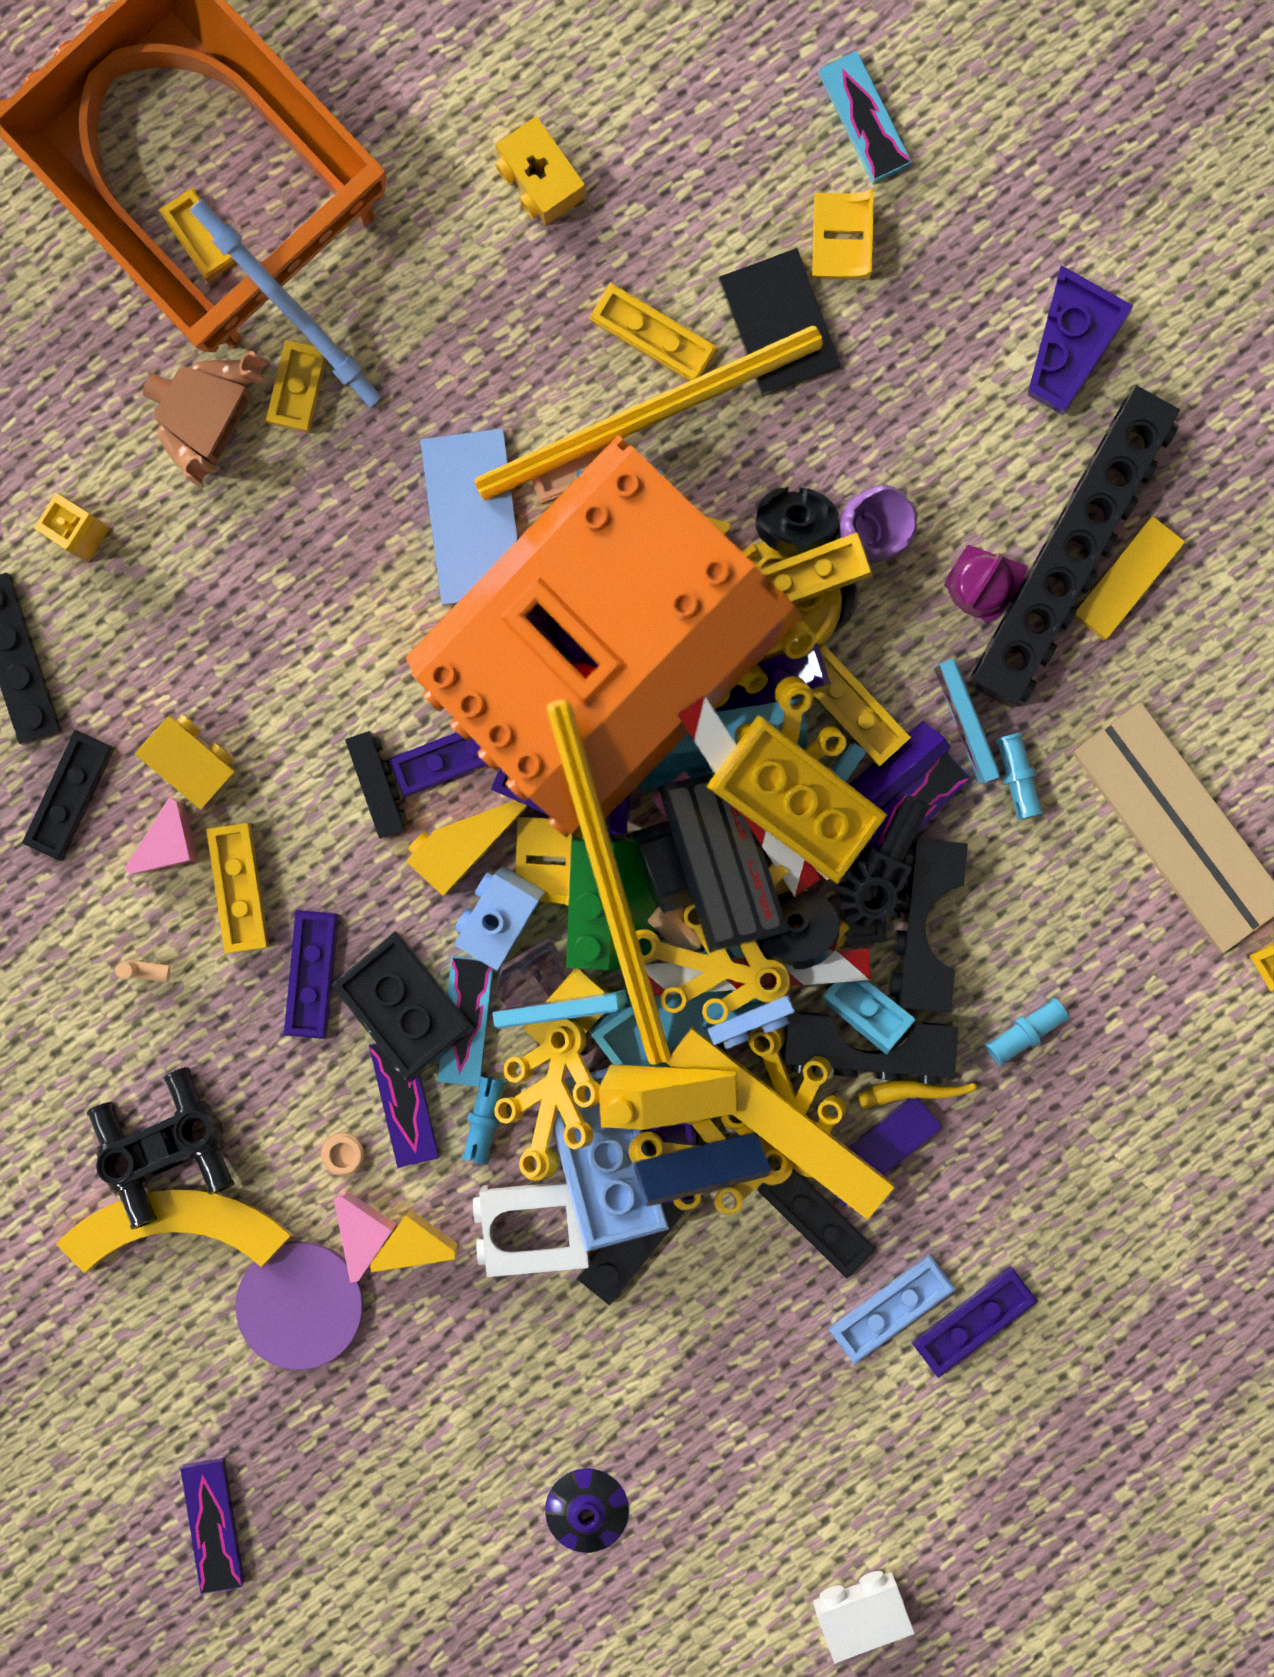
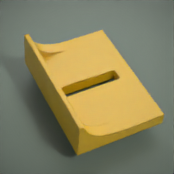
[812,188,874,280]
[515,817,575,906]

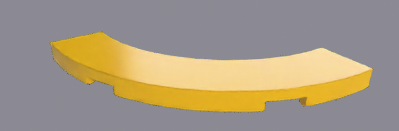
[56,1189,294,1273]

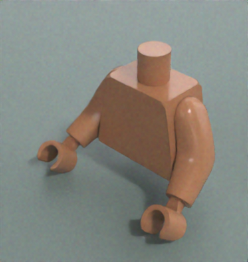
[143,351,271,489]

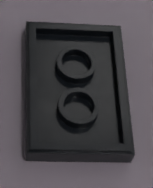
[719,248,841,396]
[331,931,475,1083]

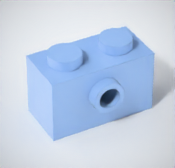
[454,865,546,971]

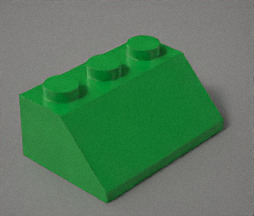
[566,836,656,970]

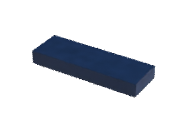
[634,1132,771,1207]

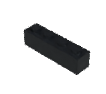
[345,731,409,839]

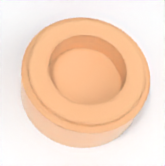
[321,1133,365,1176]

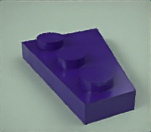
[1028,265,1133,416]

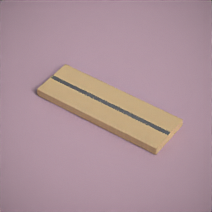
[1071,702,1274,954]

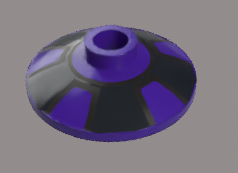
[545,1468,629,1553]

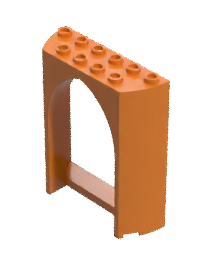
[0,0,386,352]

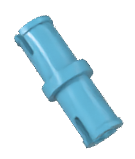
[995,733,1044,820]
[985,997,1070,1067]

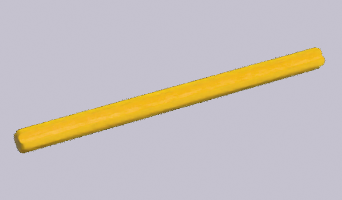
[474,326,823,500]
[547,699,671,1065]

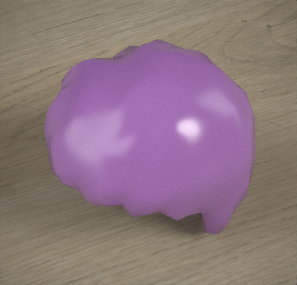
[839,485,918,563]

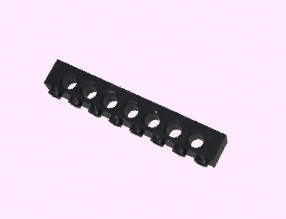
[966,385,1180,708]

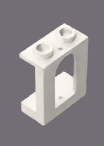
[473,1178,589,1277]

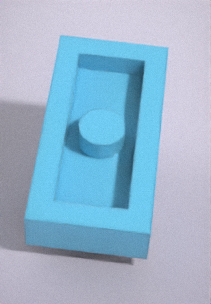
[822,980,916,1055]

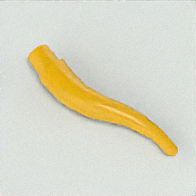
[858,1080,977,1109]

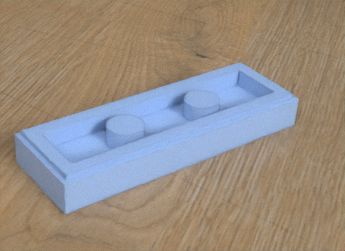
[828,1254,956,1365]

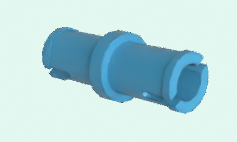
[462,1075,507,1164]

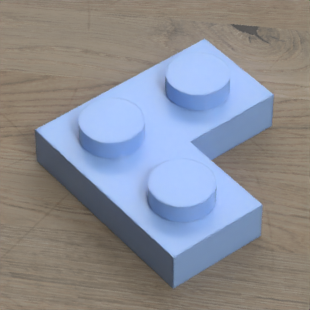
[707,996,794,1049]

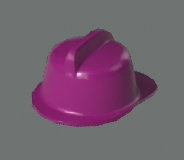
[944,545,1027,623]

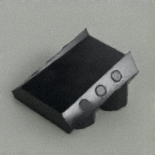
[632,820,693,913]

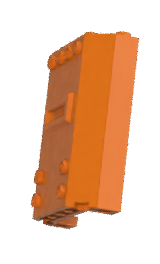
[405,435,804,840]

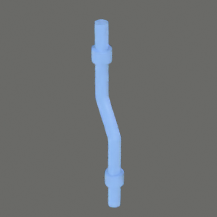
[189,199,381,407]

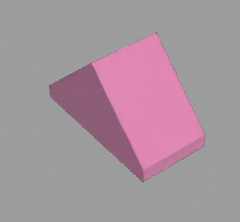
[124,797,198,874]
[334,1191,396,1283]

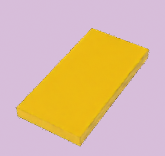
[706,716,887,884]

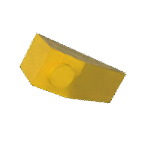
[406,800,529,896]
[599,1064,738,1130]

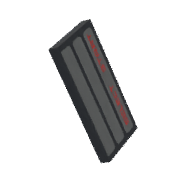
[658,774,789,953]

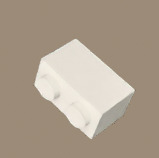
[813,1571,914,1664]

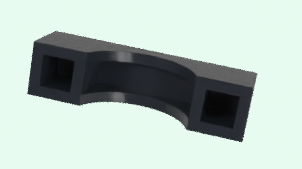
[889,838,968,1013]
[782,1011,959,1084]

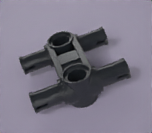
[86,1067,235,1230]

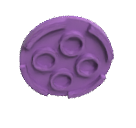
[236,1241,364,1370]

